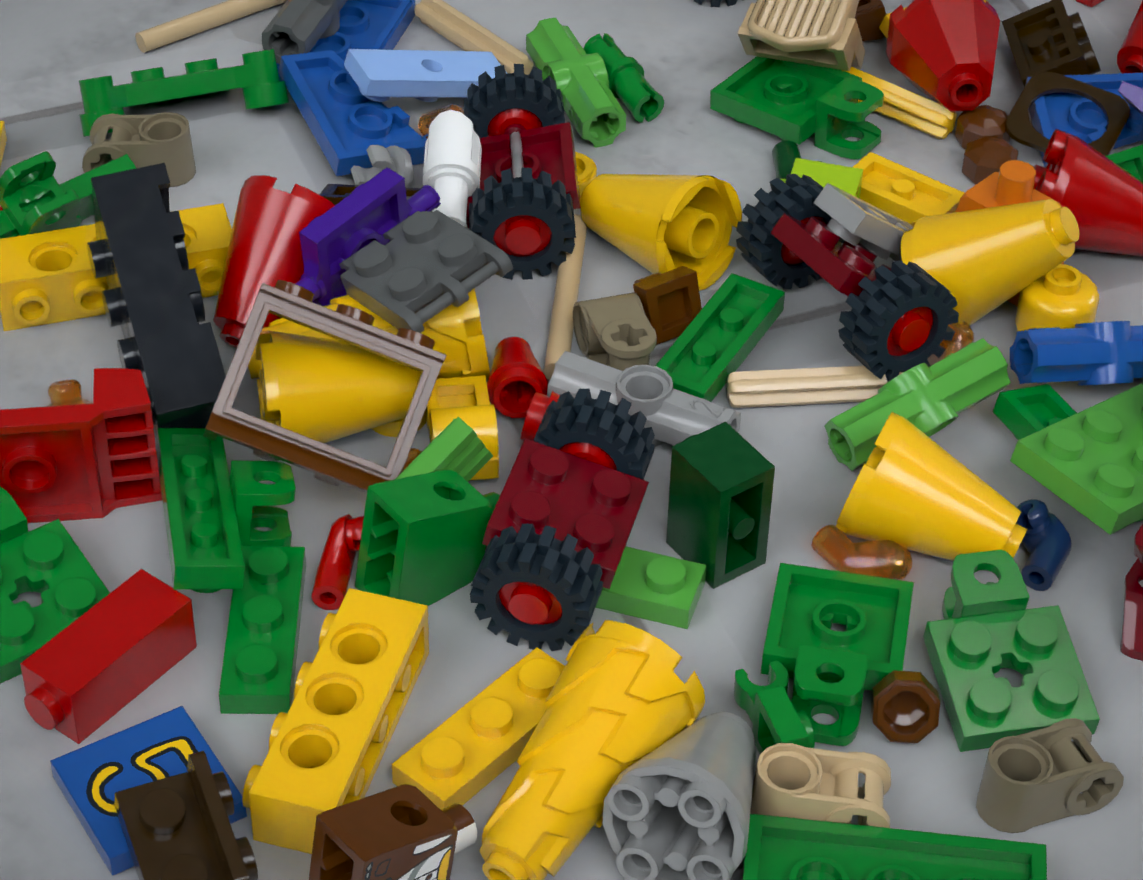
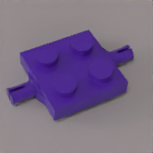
[295,167,441,306]

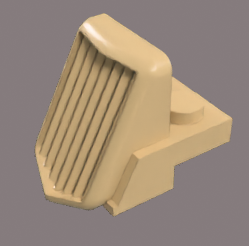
[738,0,865,71]

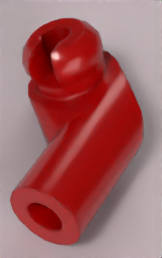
[311,514,364,611]

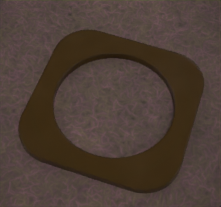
[1005,72,1130,156]

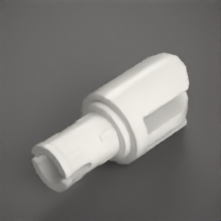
[423,110,482,228]

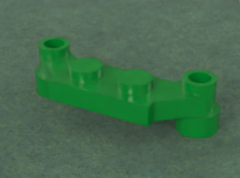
[79,49,289,137]

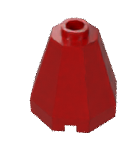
[886,0,1000,112]

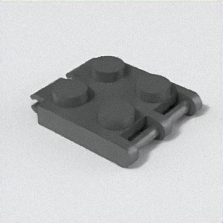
[339,210,513,333]

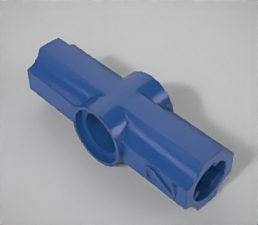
[1010,321,1143,386]

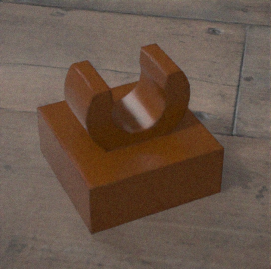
[633,266,702,345]

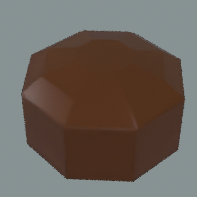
[955,105,1010,149]
[962,136,1019,184]
[871,670,940,743]

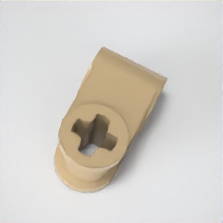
[750,743,891,828]

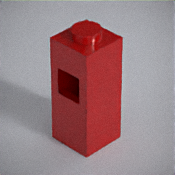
[20,569,197,744]

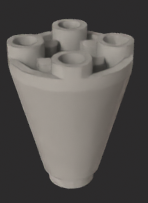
[602,712,756,880]

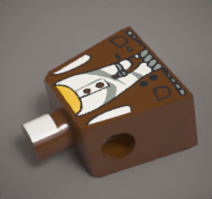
[309,784,477,880]

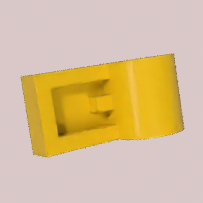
[426,375,499,481]

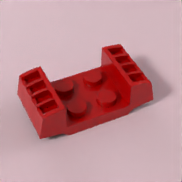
[0,368,162,523]

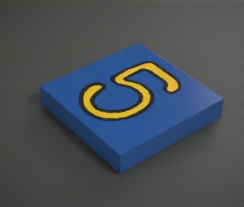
[50,706,247,876]

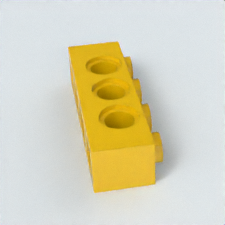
[0,203,232,331]
[242,588,429,854]

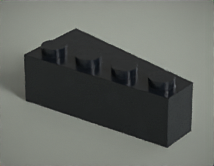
[87,163,226,441]

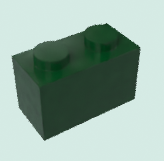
[666,421,775,589]

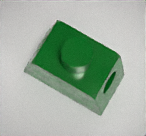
[355,469,500,606]

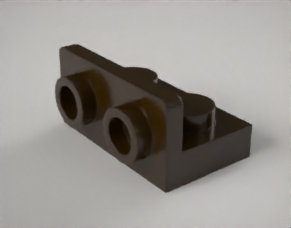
[1001,0,1101,87]
[114,751,258,880]

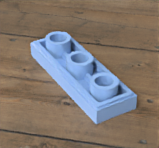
[344,49,508,102]

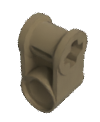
[82,112,196,187]
[573,292,657,371]
[976,718,1124,833]

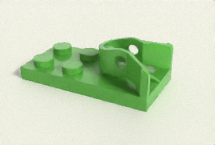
[1010,383,1143,535]

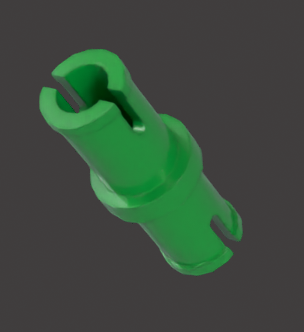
[583,33,664,123]

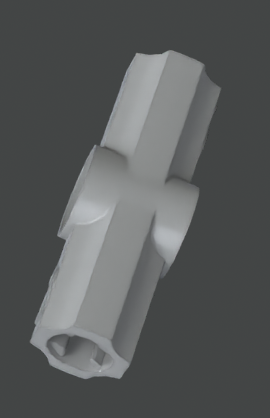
[547,351,741,447]

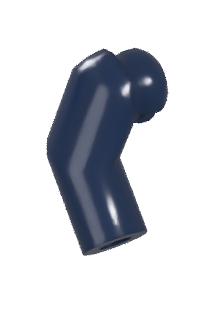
[1016,499,1072,591]

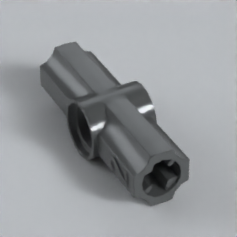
[262,0,348,63]

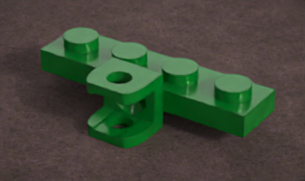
[0,151,136,239]
[156,428,296,593]

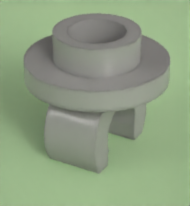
[351,145,414,188]

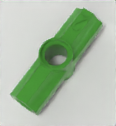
[526,18,626,148]
[824,338,1011,471]

